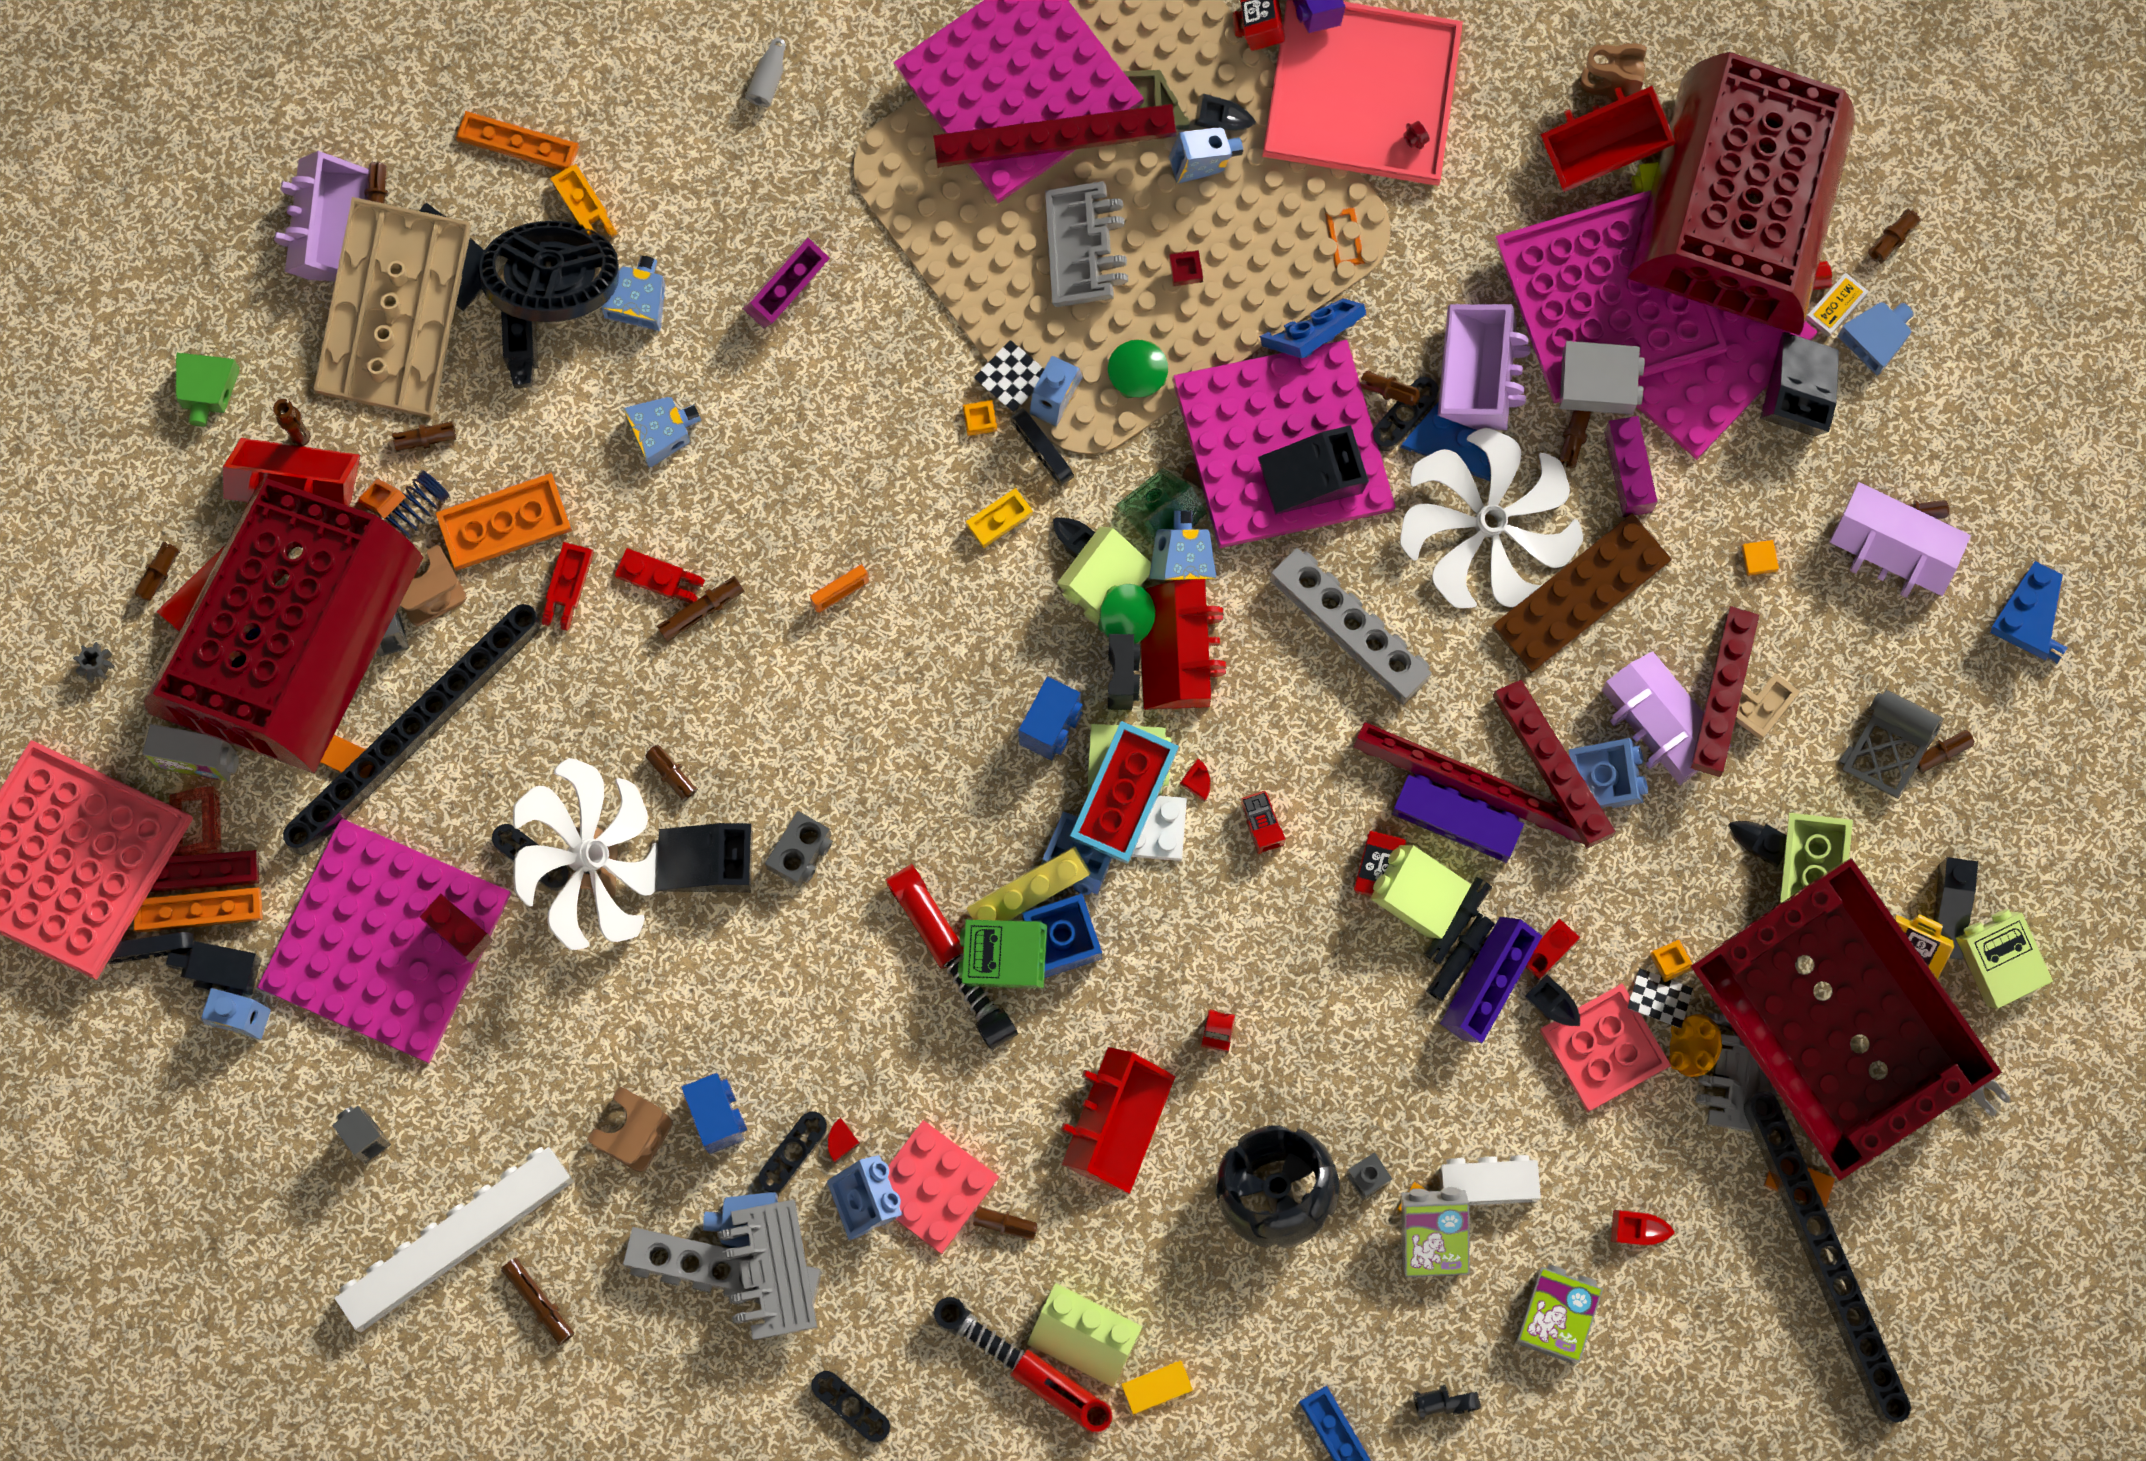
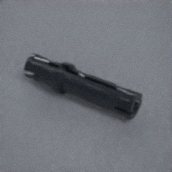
[1423,877,1493,965]
[1426,913,1495,1002]

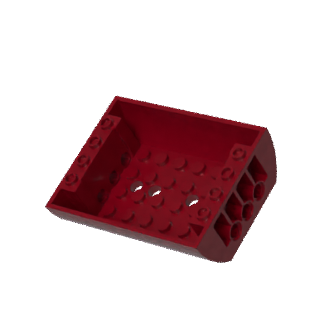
[1627,52,1855,336]
[144,478,424,774]
[1690,858,2003,1181]

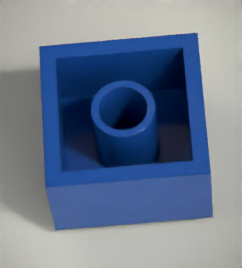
[1018,676,1083,761]
[1022,894,1102,978]
[681,1073,747,1155]

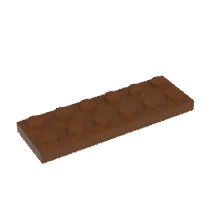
[1491,513,1672,673]

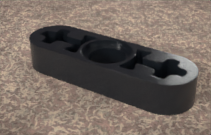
[1373,377,1439,451]
[1010,408,1074,486]
[492,824,570,891]
[107,932,194,964]
[759,1111,828,1193]
[811,1371,891,1443]

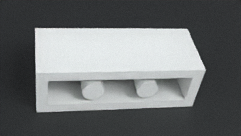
[1439,1155,1541,1205]

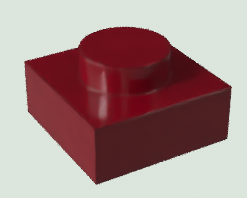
[1169,250,1203,287]

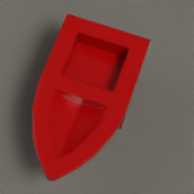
[1611,1210,1675,1245]

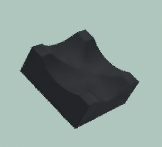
[1108,634,1140,710]

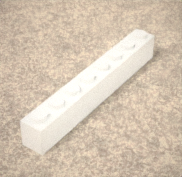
[334,1147,574,1332]

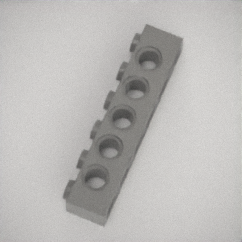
[1270,548,1432,706]
[623,1227,822,1305]

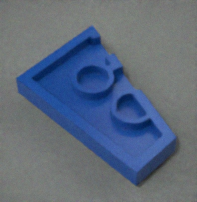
[1259,298,1367,358]
[1400,401,1491,481]
[1990,561,2063,661]

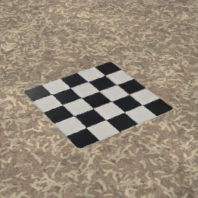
[974,340,1044,412]
[1628,968,1693,1028]

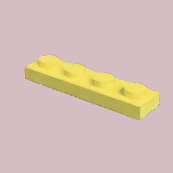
[966,846,1091,921]

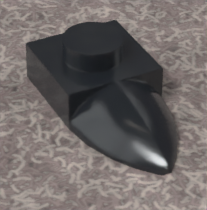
[1194,93,1256,131]
[1053,517,1095,559]
[1729,821,1787,867]
[1525,974,1581,1026]

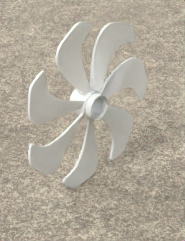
[1400,428,1583,608]
[513,758,658,950]

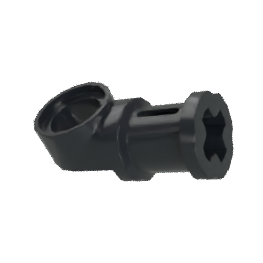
[1413,1385,1482,1420]

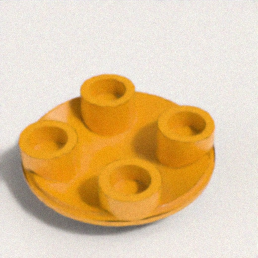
[1668,1014,1722,1077]

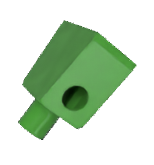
[176,353,240,427]

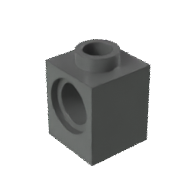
[1346,1152,1392,1201]

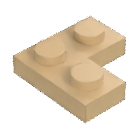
[1735,673,1800,741]

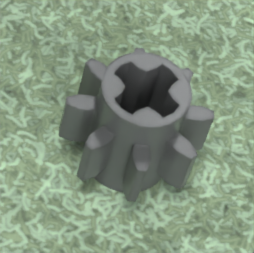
[73,642,115,683]

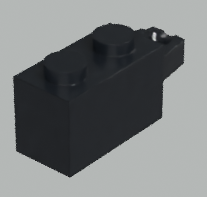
[501,311,539,389]
[166,941,262,996]

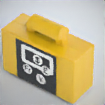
[1894,914,1954,979]

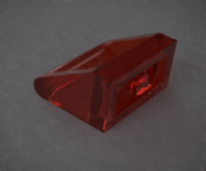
[169,786,222,857]

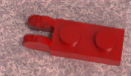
[542,542,594,631]
[615,548,705,603]

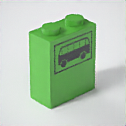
[958,920,1047,989]

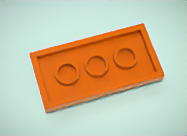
[435,473,572,571]

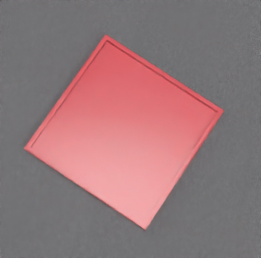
[1262,0,1463,186]

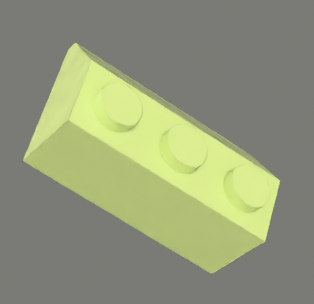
[1780,813,1853,903]
[1027,1283,1143,1388]

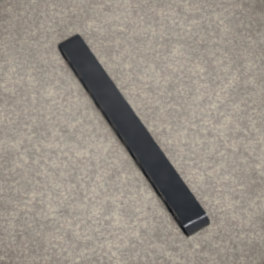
[283,604,541,855]
[1744,1091,1911,1424]

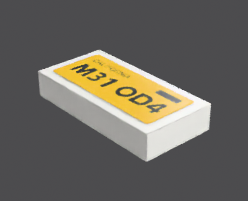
[1806,273,1869,337]

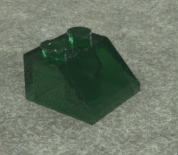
[1116,468,1207,546]

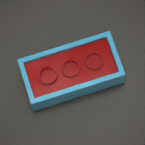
[1070,721,1179,864]

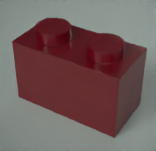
[419,893,493,964]

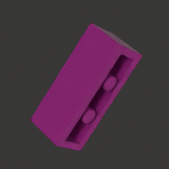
[742,238,830,329]
[1604,416,1658,517]

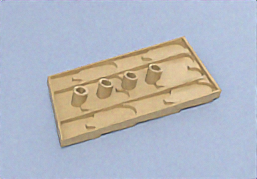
[314,197,471,419]

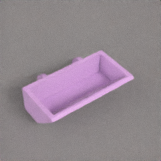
[274,151,368,281]
[1438,304,1530,430]
[1829,482,1971,598]
[1602,651,1731,785]

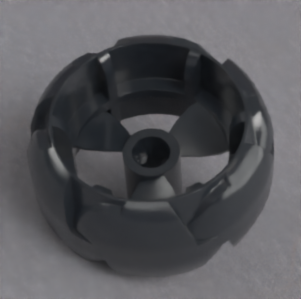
[1215,1125,1340,1248]

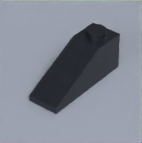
[1933,857,1978,960]

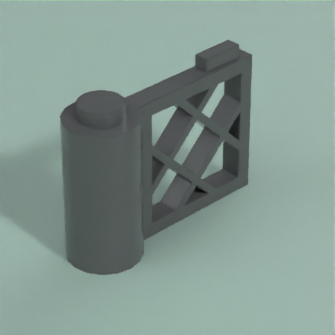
[1840,690,1944,799]

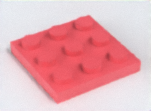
[1539,983,1671,1113]
[888,1120,1000,1255]

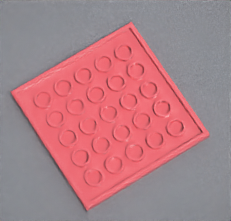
[0,740,193,981]

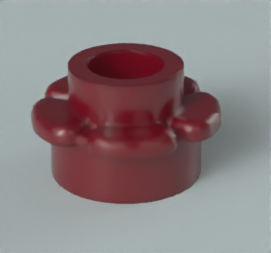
[1403,121,1430,149]

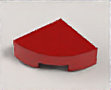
[1180,758,1211,802]
[828,1117,860,1163]

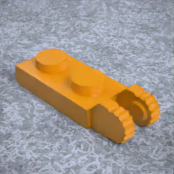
[550,163,617,238]

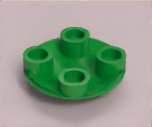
[1108,340,1168,398]
[1098,584,1155,644]

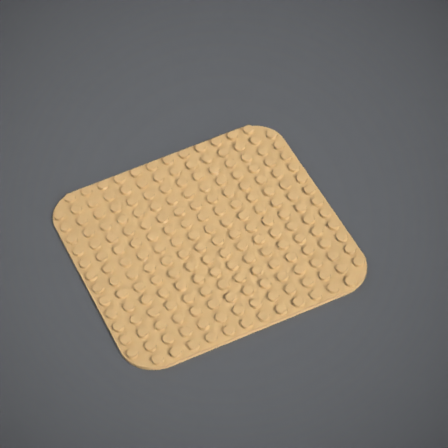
[854,0,1391,455]

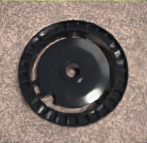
[479,221,619,322]

